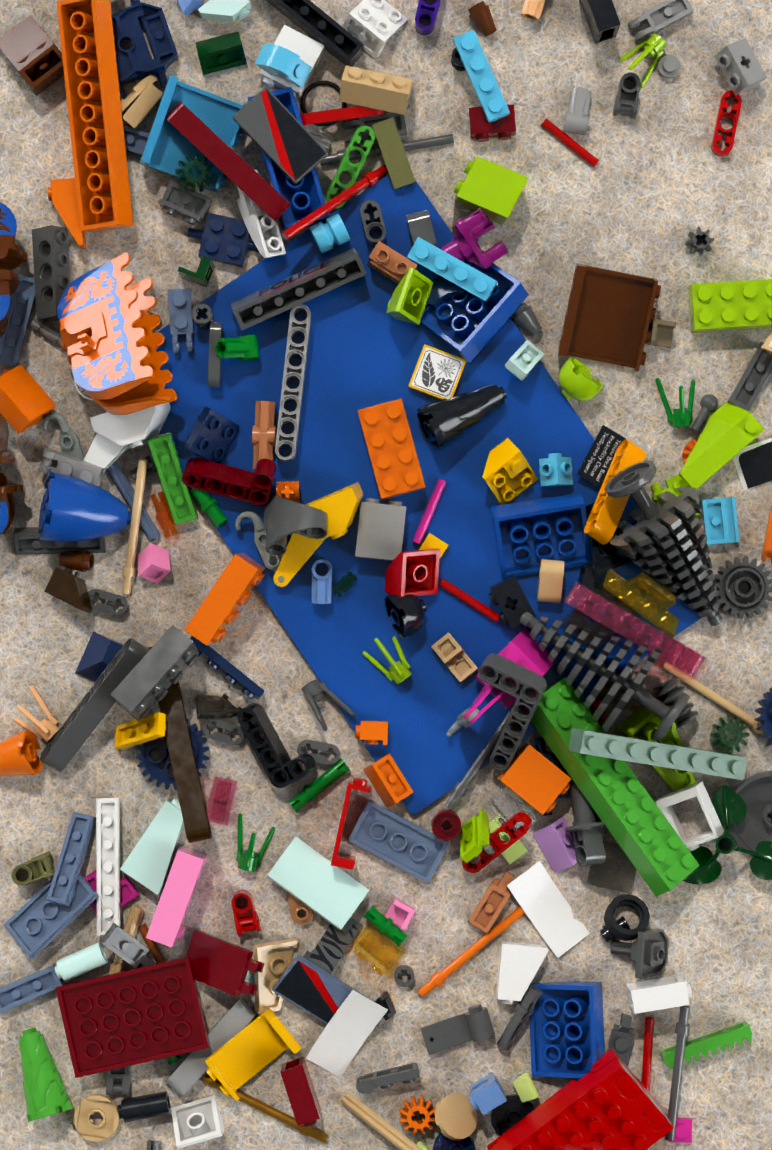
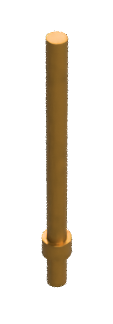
[202,1074,328,1143]

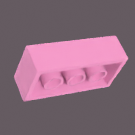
[146,846,207,947]

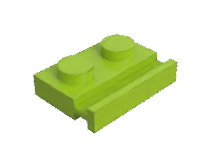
[460,809,490,863]

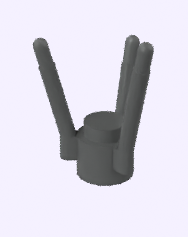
[301,680,355,731]

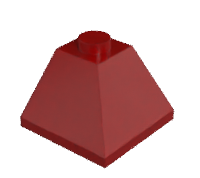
[385,548,440,597]

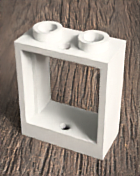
[655,781,724,851]
[626,975,692,1014]

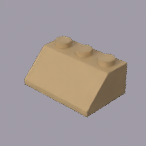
[338,65,413,115]

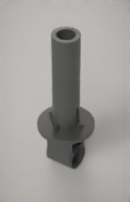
[564,772,606,866]

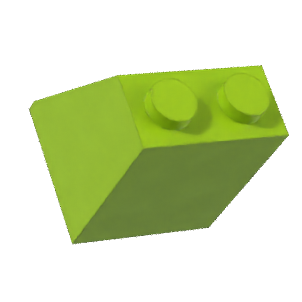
[453,156,528,225]

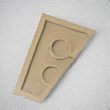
[253,938,298,1014]

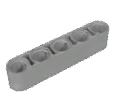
[165,998,257,1097]

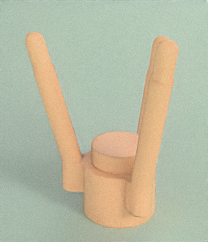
[14,685,59,742]

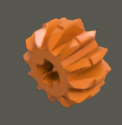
[399,1095,436,1135]

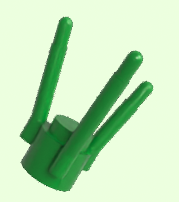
[655,378,695,428]
[236,814,275,872]

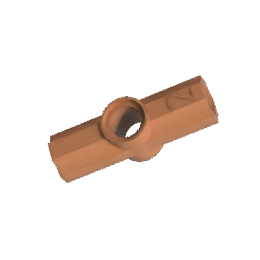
[252,401,276,470]

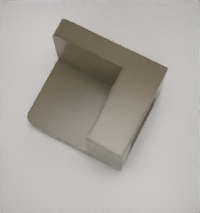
[648,319,676,348]

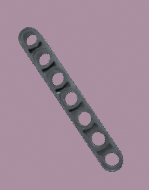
[40,638,150,772]

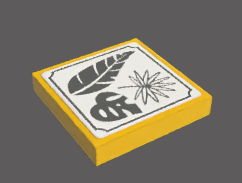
[408,344,466,400]

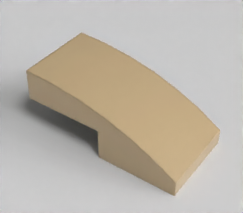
[431,632,478,684]

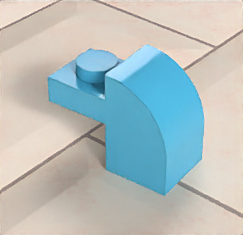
[255,43,312,88]

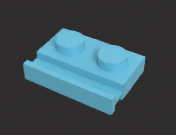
[701,497,740,545]

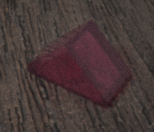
[207,776,238,826]

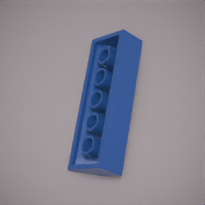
[247,87,329,231]

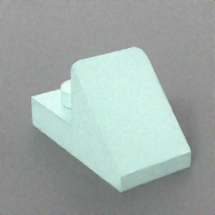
[504,340,544,381]

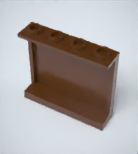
[558,263,661,371]

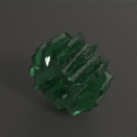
[175,154,214,194]
[710,715,750,754]

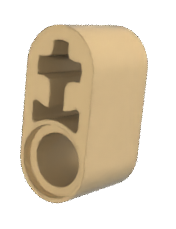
[537,559,564,603]

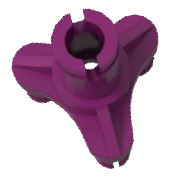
[435,208,509,277]

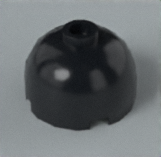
[384,594,427,638]

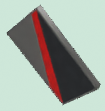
[232,87,329,185]

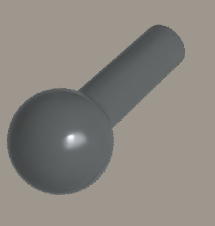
[690,394,718,434]

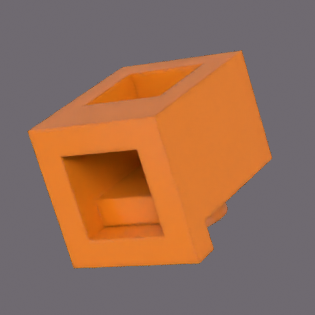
[355,721,388,745]

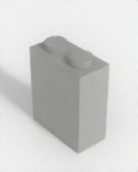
[355,498,406,561]

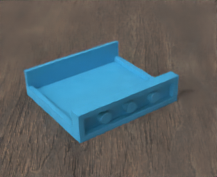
[140,75,246,192]

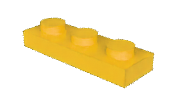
[114,712,166,750]

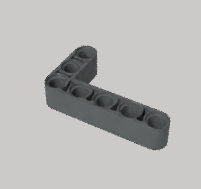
[478,653,547,771]

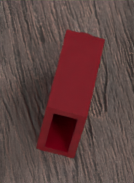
[280,1057,321,1127]

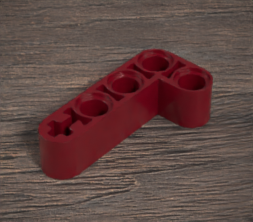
[182,457,277,505]

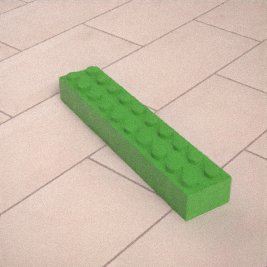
[531,677,700,897]

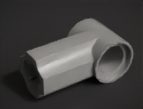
[563,87,591,135]

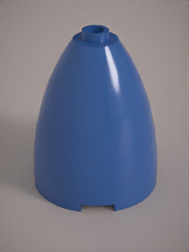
[38,472,132,542]

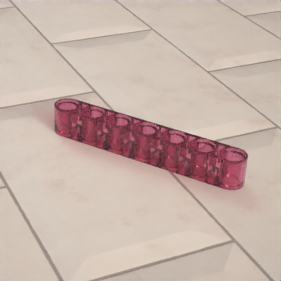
[564,582,705,677]

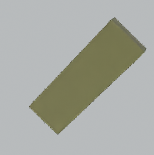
[372,117,416,190]

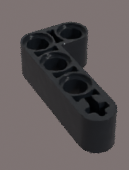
[237,703,316,788]

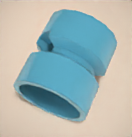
[309,213,350,254]

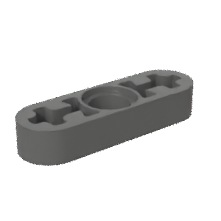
[208,322,223,388]

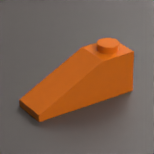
[47,178,86,249]

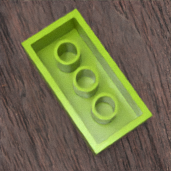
[688,279,772,333]

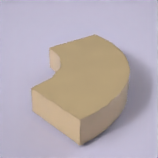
[121,74,157,117]

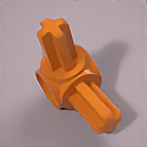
[276,481,300,503]

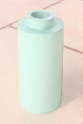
[54,942,108,982]

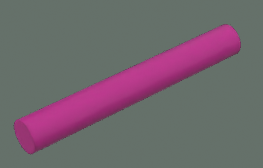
[412,479,447,545]

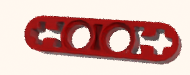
[300,106,385,125]
[462,812,532,873]

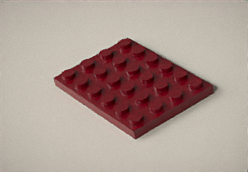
[55,956,210,1078]

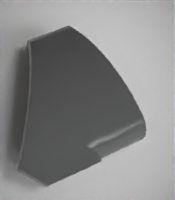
[263,494,328,555]

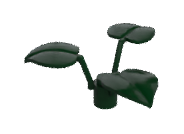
[682,785,772,884]

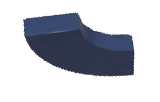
[426,276,468,309]

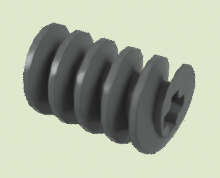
[653,678,698,729]

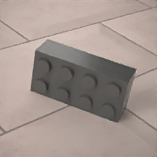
[110,625,199,722]

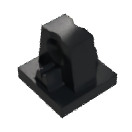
[374,991,396,1020]

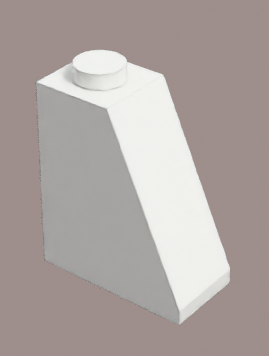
[496,941,548,1004]

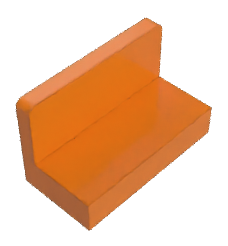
[363,753,413,808]

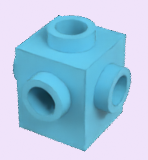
[539,453,573,487]

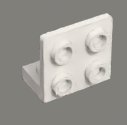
[343,0,408,59]

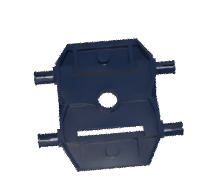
[112,0,179,100]

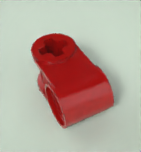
[231,890,261,936]

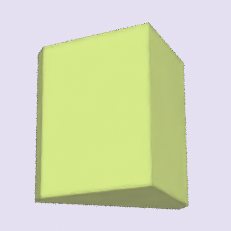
[512,1072,539,1102]

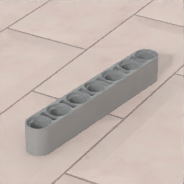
[275,304,311,462]

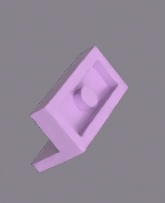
[533,816,577,872]

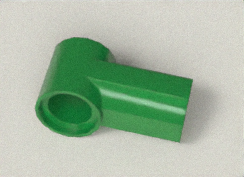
[215,335,260,361]

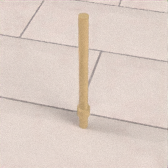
[122,458,148,595]
[662,661,764,735]

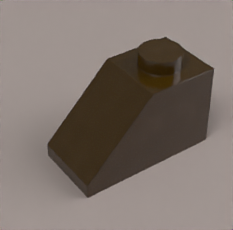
[44,567,92,614]

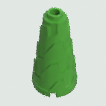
[19,1027,73,1122]

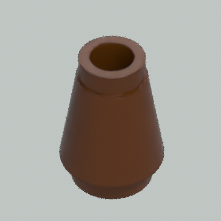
[468,1,497,37]
[59,550,94,572]

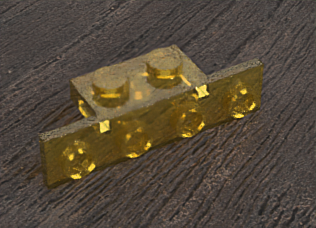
[603,569,679,637]

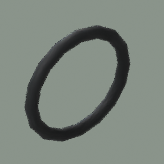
[300,81,346,126]

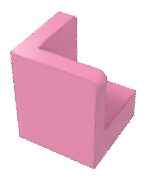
[138,543,171,584]
[385,897,415,931]

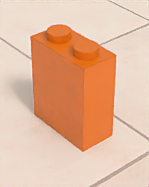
[0,365,57,434]
[497,743,571,815]

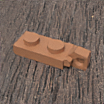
[467,871,514,934]

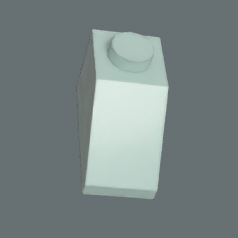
[198,0,251,22]

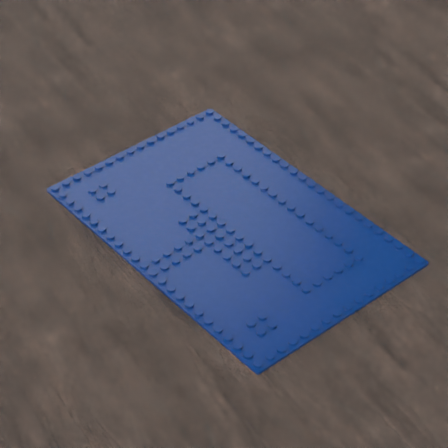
[156,175,702,814]

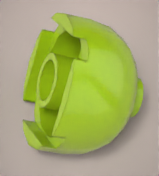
[559,357,604,401]

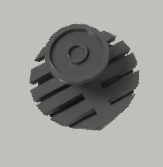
[605,460,722,626]
[520,612,690,742]

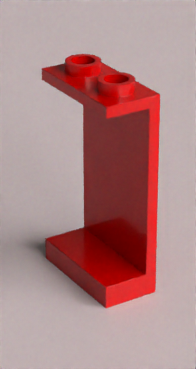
[331,778,371,870]

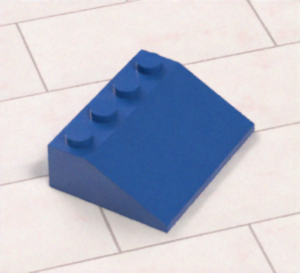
[420,259,529,363]
[491,492,592,579]
[529,981,605,1079]

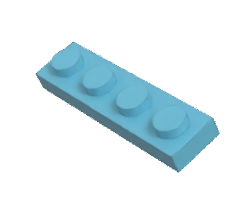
[453,29,510,123]
[407,237,498,302]

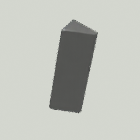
[13,527,106,555]

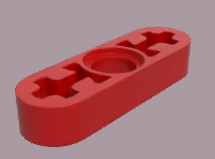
[711,90,742,157]

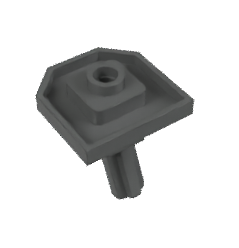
[610,928,669,979]

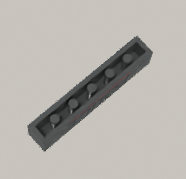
[230,248,367,330]

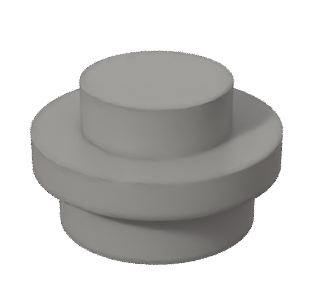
[658,55,681,78]

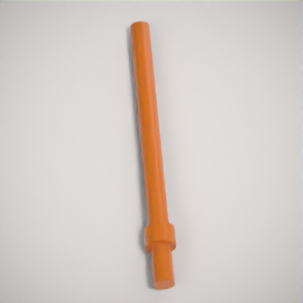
[417,906,525,997]

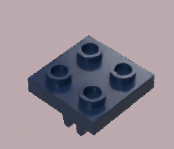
[184,406,239,463]

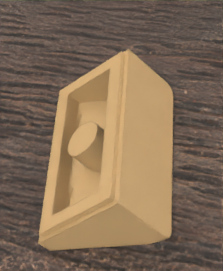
[122,83,163,129]

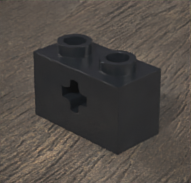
[488,574,536,629]

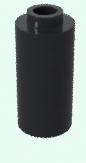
[118,1091,171,1123]

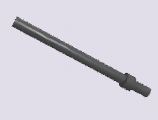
[320,134,454,165]
[444,703,515,811]
[665,1005,690,1141]

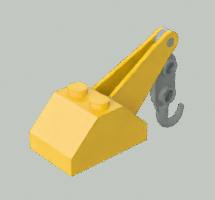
[235,482,364,587]

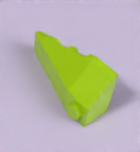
[678,402,765,489]
[618,708,696,791]

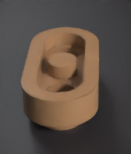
[287,892,314,925]

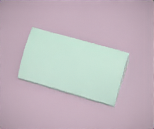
[267,836,369,930]

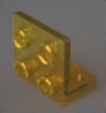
[353,922,406,976]

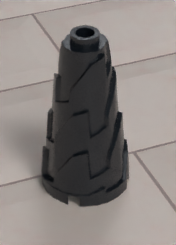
[417,385,507,450]

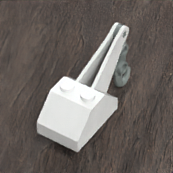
[42,402,171,473]

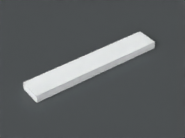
[96,798,121,936]

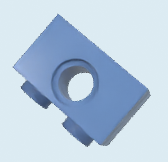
[468,1072,507,1115]

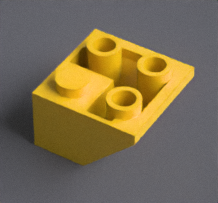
[482,438,538,505]

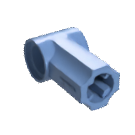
[311,559,333,604]

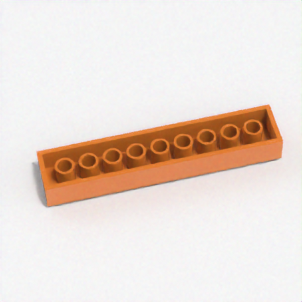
[56,0,134,232]

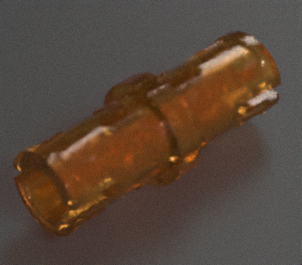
[150,491,179,539]

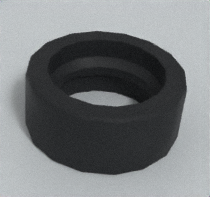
[604,894,650,941]

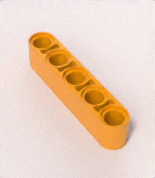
[584,439,646,545]

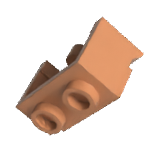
[367,241,418,284]

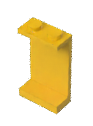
[205,1008,301,1101]

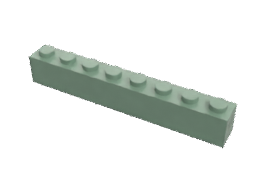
[568,727,748,780]

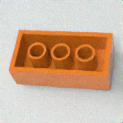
[357,398,426,500]
[185,553,265,646]

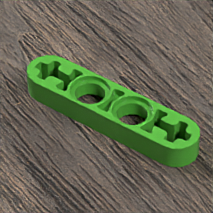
[325,125,375,209]

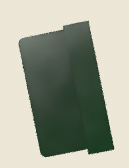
[195,32,247,75]
[178,256,215,288]

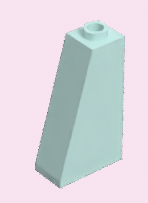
[120,799,184,895]

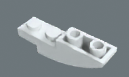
[237,170,286,259]

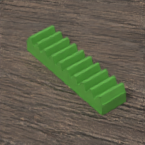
[148,432,198,525]
[660,1022,753,1069]

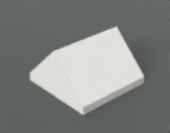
[171,1095,225,1149]

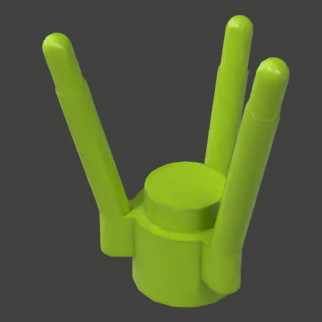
[620,34,666,88]
[362,636,412,684]

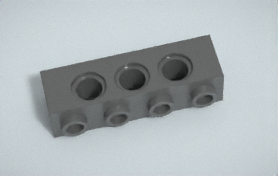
[32,225,71,321]

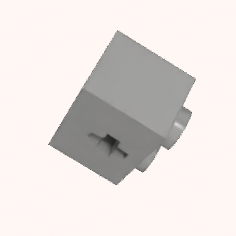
[714,38,767,95]

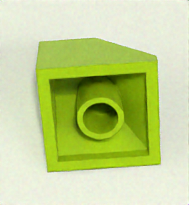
[386,268,434,325]

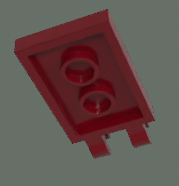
[186,930,265,996]

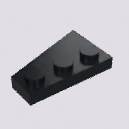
[585,503,632,577]

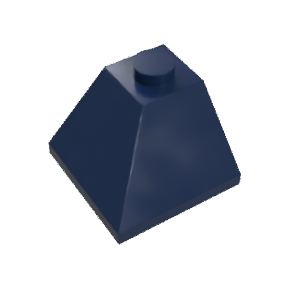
[75,631,124,682]

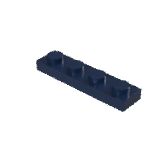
[190,636,264,700]

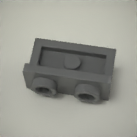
[158,180,212,225]

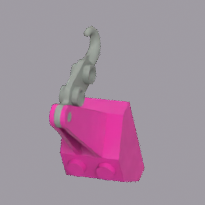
[446,628,556,737]

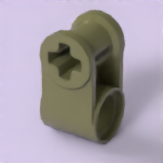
[11,851,55,886]

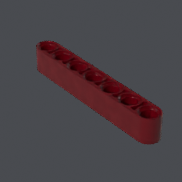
[165,101,291,222]

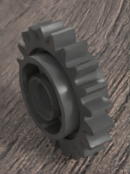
[714,556,772,619]

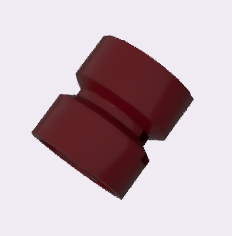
[431,809,461,841]

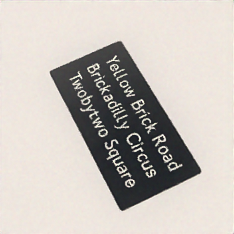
[577,425,626,488]

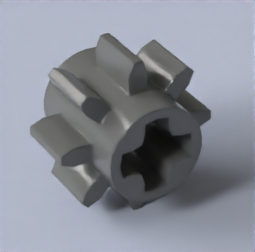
[685,227,714,257]

